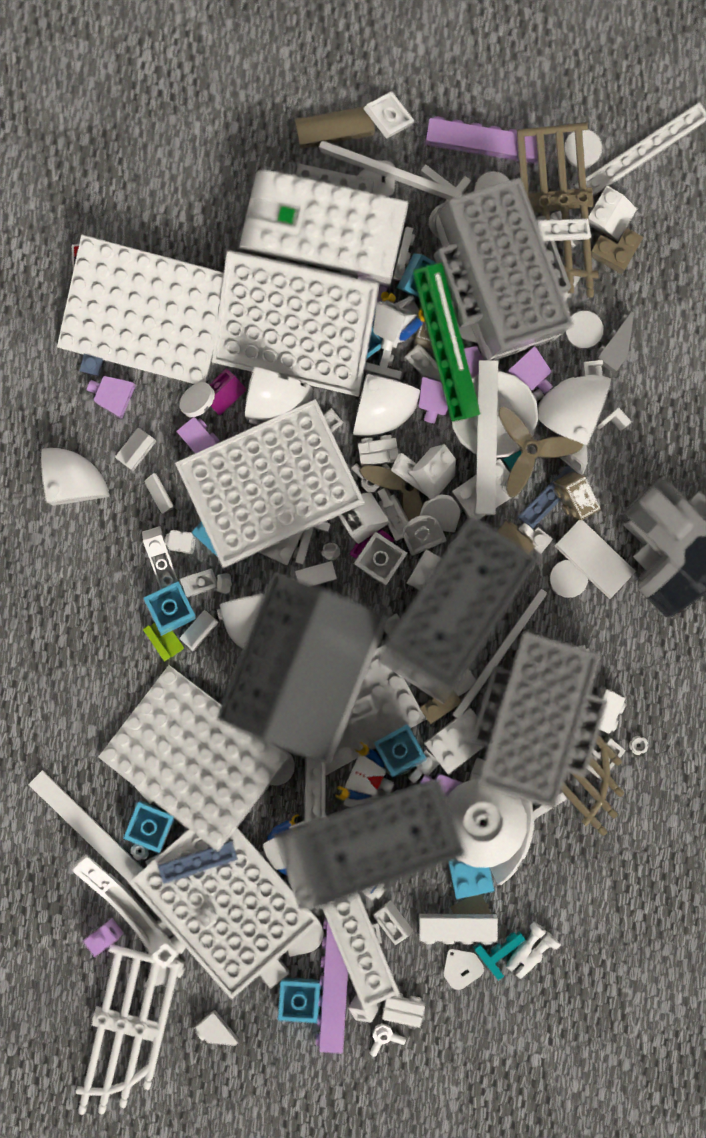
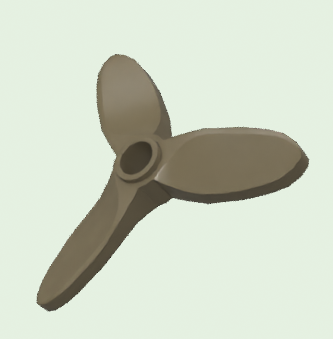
[499,407,583,497]
[359,466,423,521]

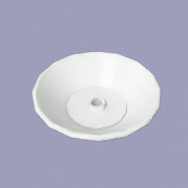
[452,371,538,458]
[447,779,527,867]

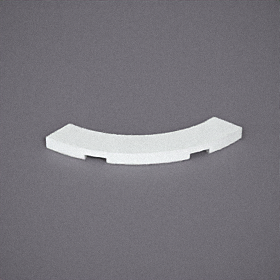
[490,799,535,885]

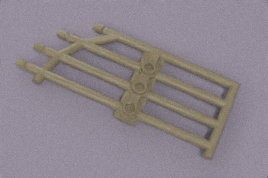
[516,122,599,298]
[561,735,624,836]

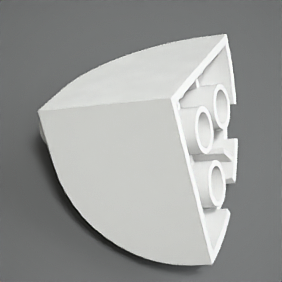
[245,367,313,425]
[353,374,421,437]
[537,375,611,445]
[41,448,110,506]
[217,594,265,649]

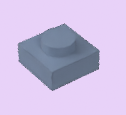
[80,353,103,377]

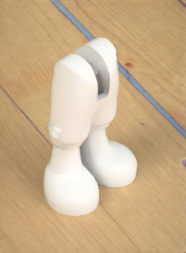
[505,922,561,979]

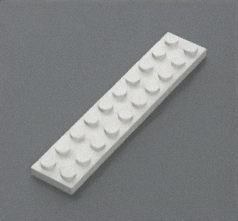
[289,813,400,1009]

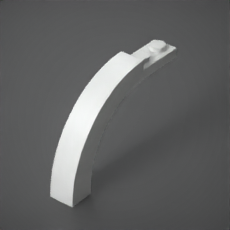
[71,854,178,968]

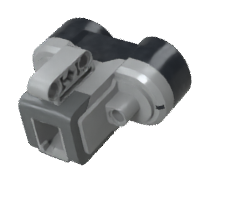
[619,478,706,618]

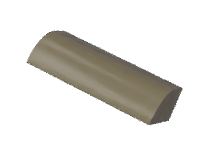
[295,106,375,149]

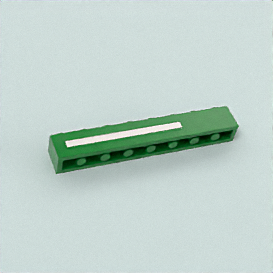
[413,263,481,422]

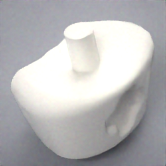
[216,573,232,594]
[197,908,217,929]

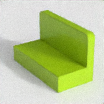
[143,623,184,661]

